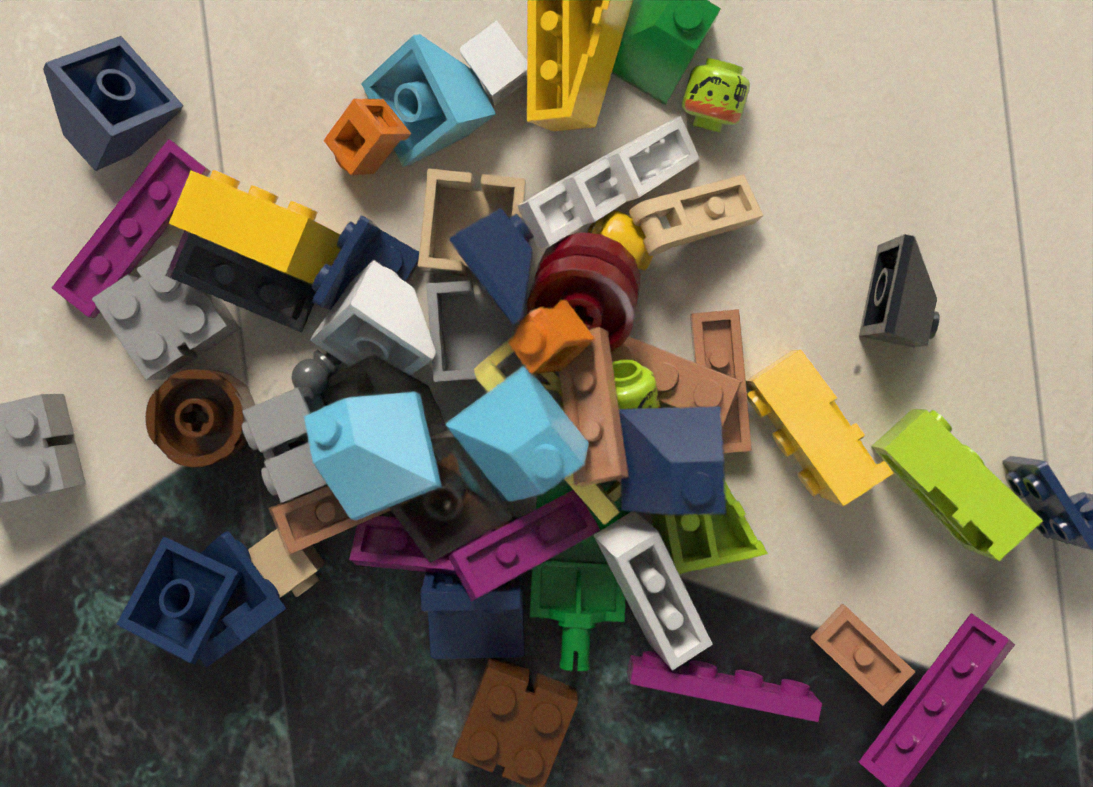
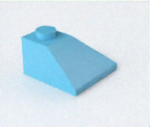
[361,34,496,167]
[446,365,589,502]
[304,392,441,521]

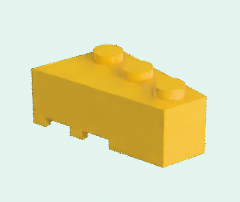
[527,0,633,131]
[169,170,341,284]
[746,349,894,506]

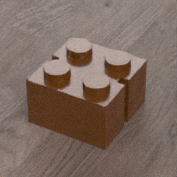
[452,658,578,787]

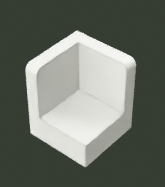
[460,20,527,106]

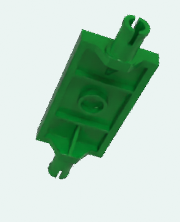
[530,479,631,671]

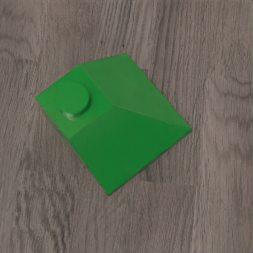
[612,0,721,105]

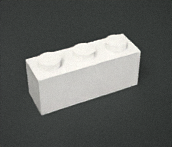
[594,511,713,670]

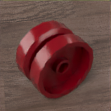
[527,232,641,352]

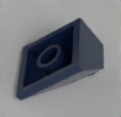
[43,36,184,171]
[449,208,534,329]
[619,406,725,515]
[116,537,243,664]

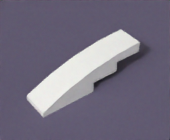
[517,116,700,249]

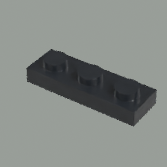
[165,230,316,333]

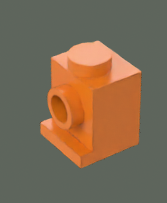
[323,99,411,175]
[508,300,595,374]

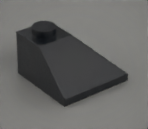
[859,234,940,347]

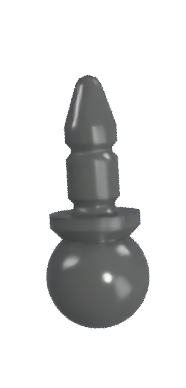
[291,349,342,395]

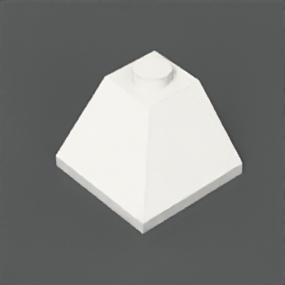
[310,260,436,391]

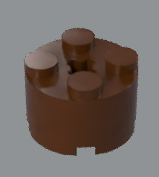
[145,369,255,467]

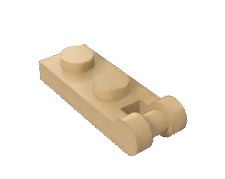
[629,174,764,256]

